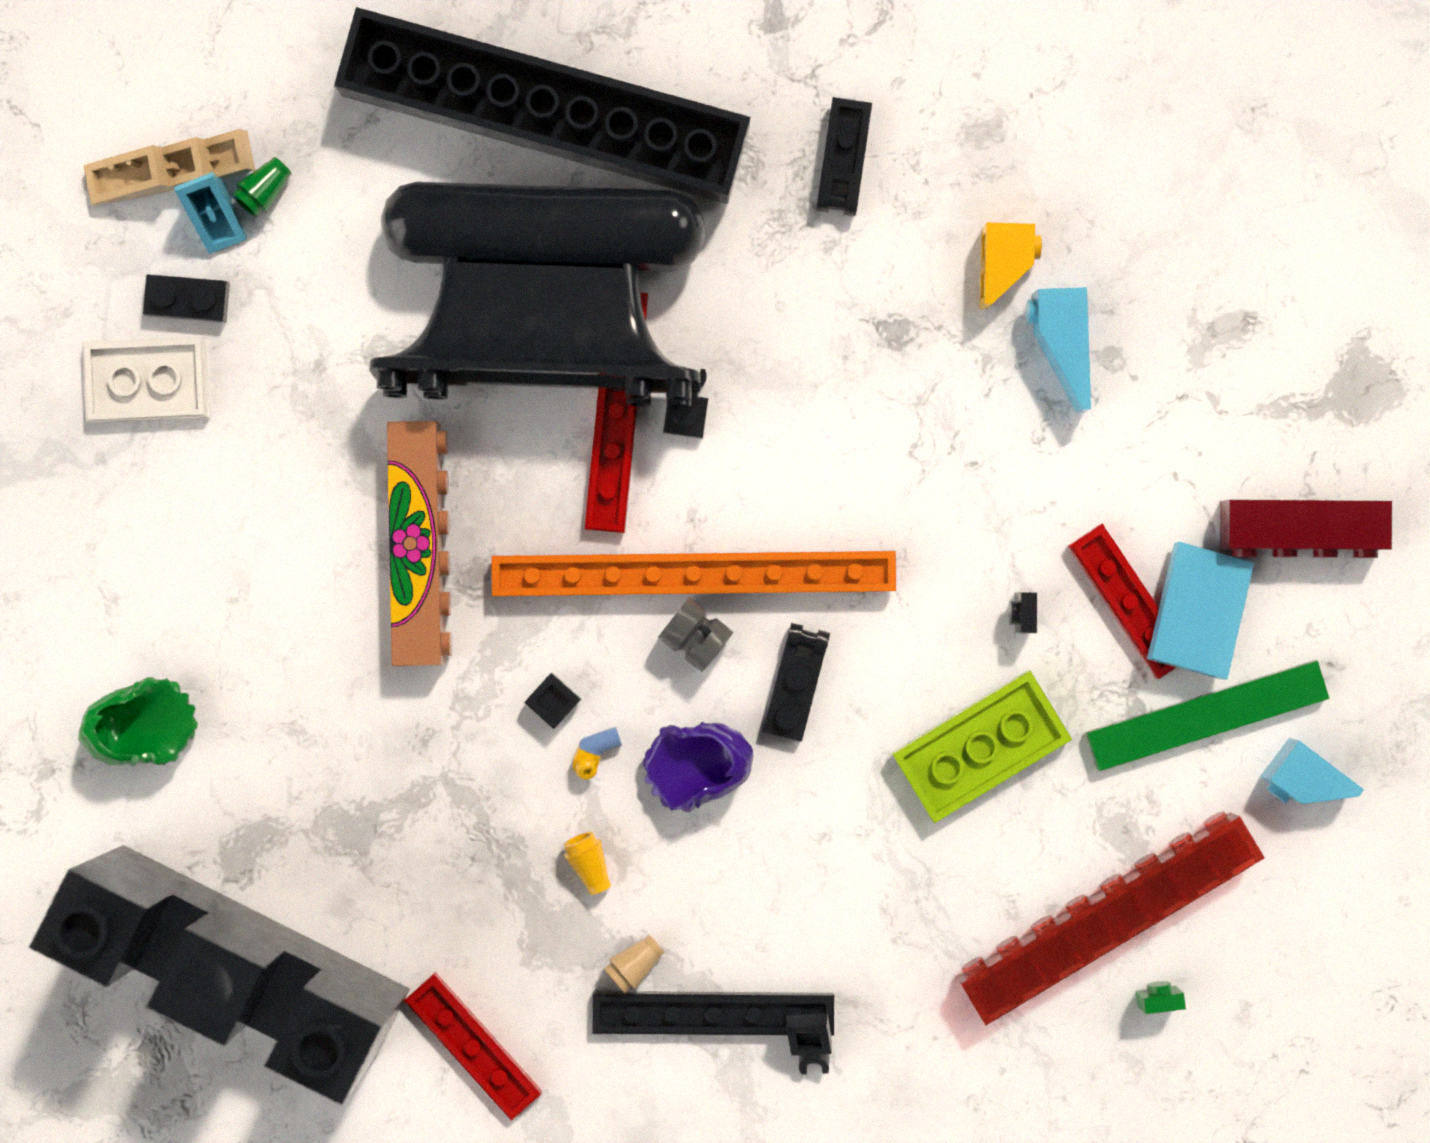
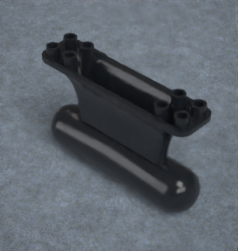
[369,181,706,408]

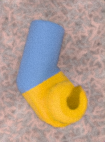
[572,727,622,780]

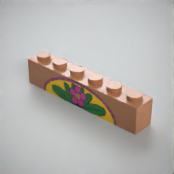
[387,421,452,666]

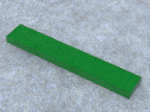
[1085,660,1330,771]

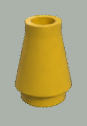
[564,831,612,895]

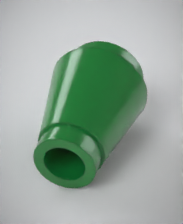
[232,157,292,217]

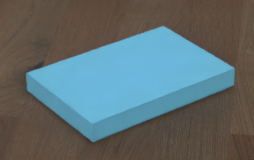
[1147,542,1254,680]

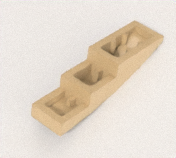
[83,129,255,205]

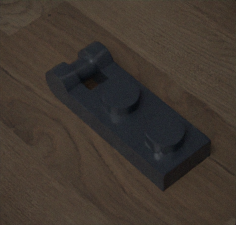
[816,97,872,217]
[762,622,830,742]

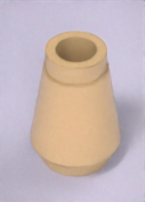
[604,935,665,994]

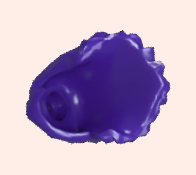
[642,722,753,812]

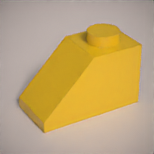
[980,222,1042,309]

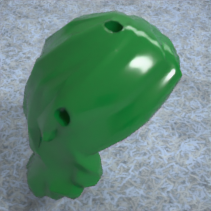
[78,677,198,766]

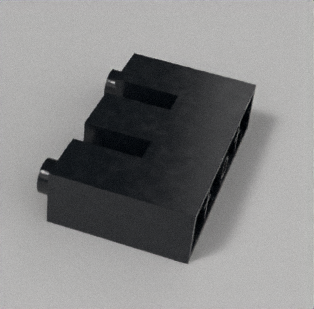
[28,845,410,1105]

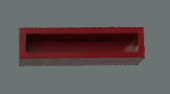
[1220,500,1392,558]

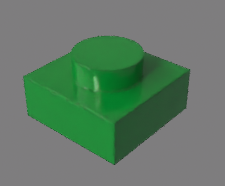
[1136,981,1186,1014]

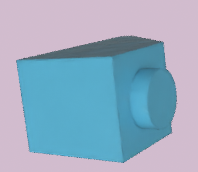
[1260,738,1364,804]

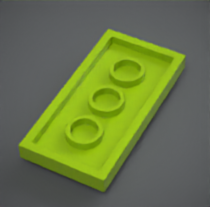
[891,670,1073,824]

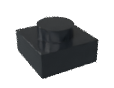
[1008,592,1037,633]
[524,672,582,729]

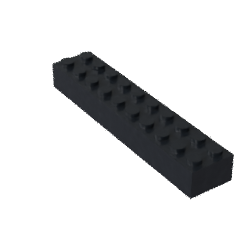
[334,7,751,204]

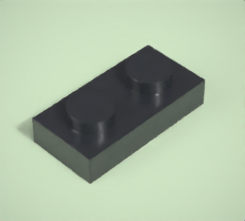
[143,274,230,323]

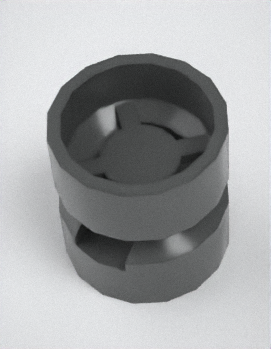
[657,597,734,672]

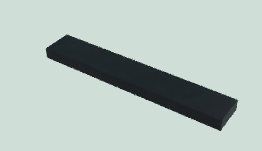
[592,991,835,1036]

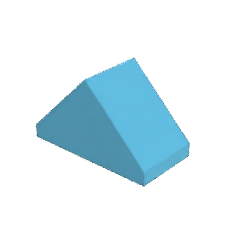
[174,172,247,254]

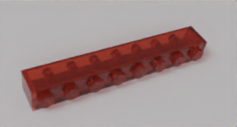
[956,811,1265,1026]

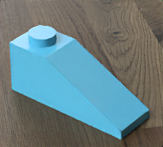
[1026,287,1091,413]

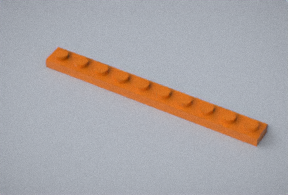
[491,551,896,596]

